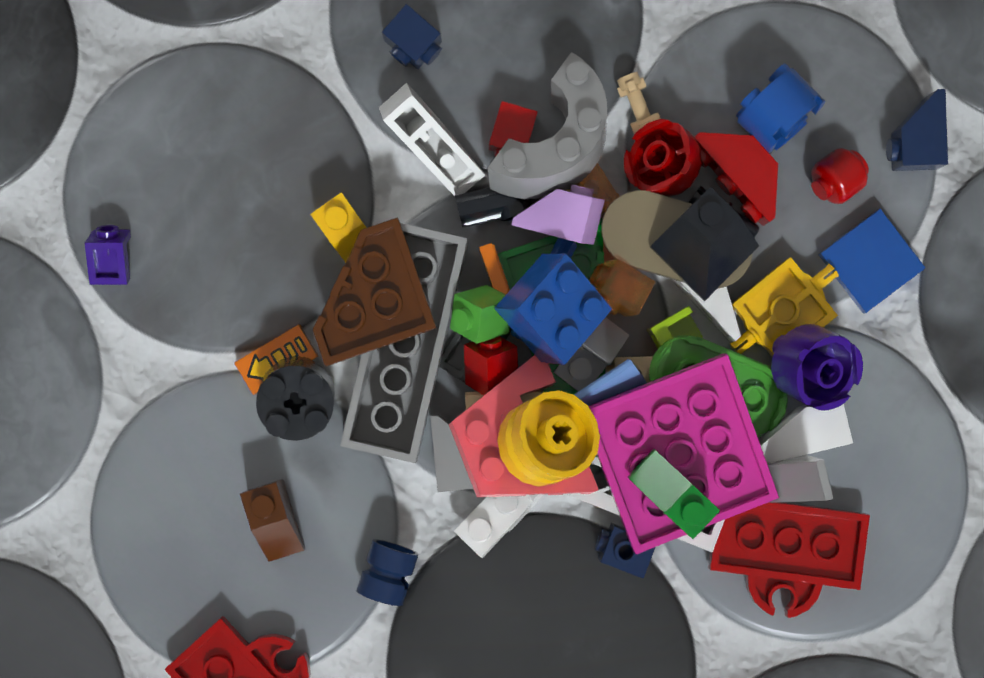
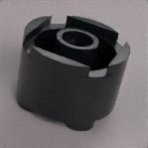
[256,356,335,441]

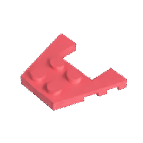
[449,355,599,497]

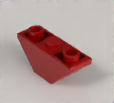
[695,132,778,226]

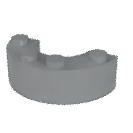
[488,52,607,199]

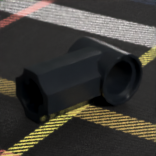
[455,187,532,228]

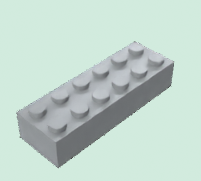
[340,223,468,463]

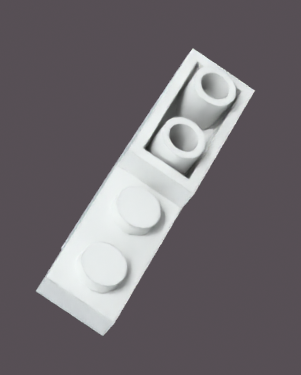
[454,494,544,558]

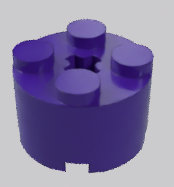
[771,324,863,411]

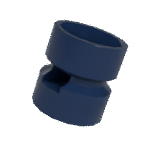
[356,539,419,606]

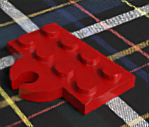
[708,502,870,618]
[164,616,311,678]

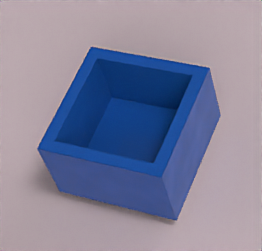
[494,253,612,365]

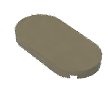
[601,190,752,289]

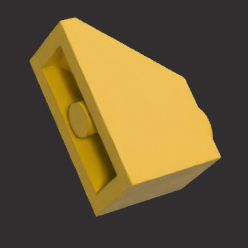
[310,192,367,263]

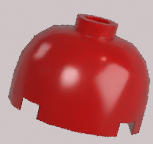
[624,119,702,197]

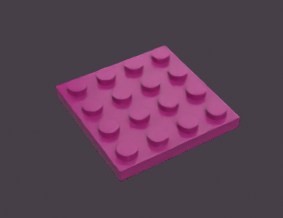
[588,353,779,554]

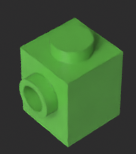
[450,285,510,344]

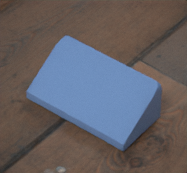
[574,359,647,406]

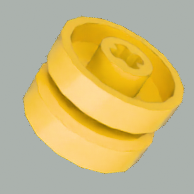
[497,390,600,487]

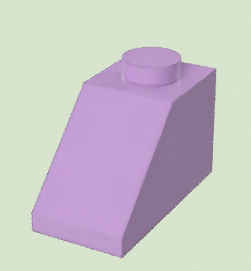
[511,184,605,244]

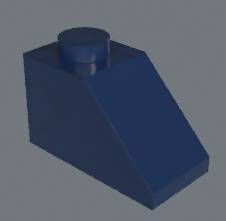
[886,89,948,171]

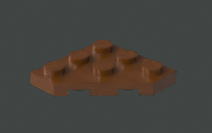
[313,217,437,367]

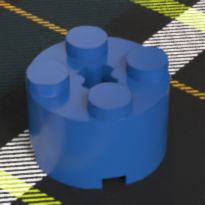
[736,63,825,154]

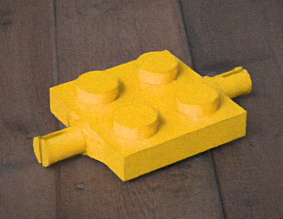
[729,257,839,357]

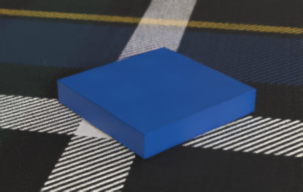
[818,209,925,314]

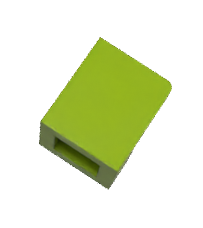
[647,306,703,349]

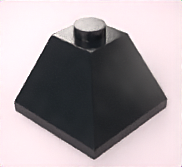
[650,187,759,301]

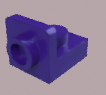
[84,225,131,285]

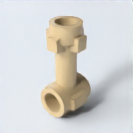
[617,72,661,134]

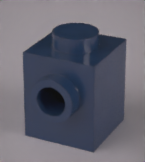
[382,4,442,69]
[595,523,655,579]

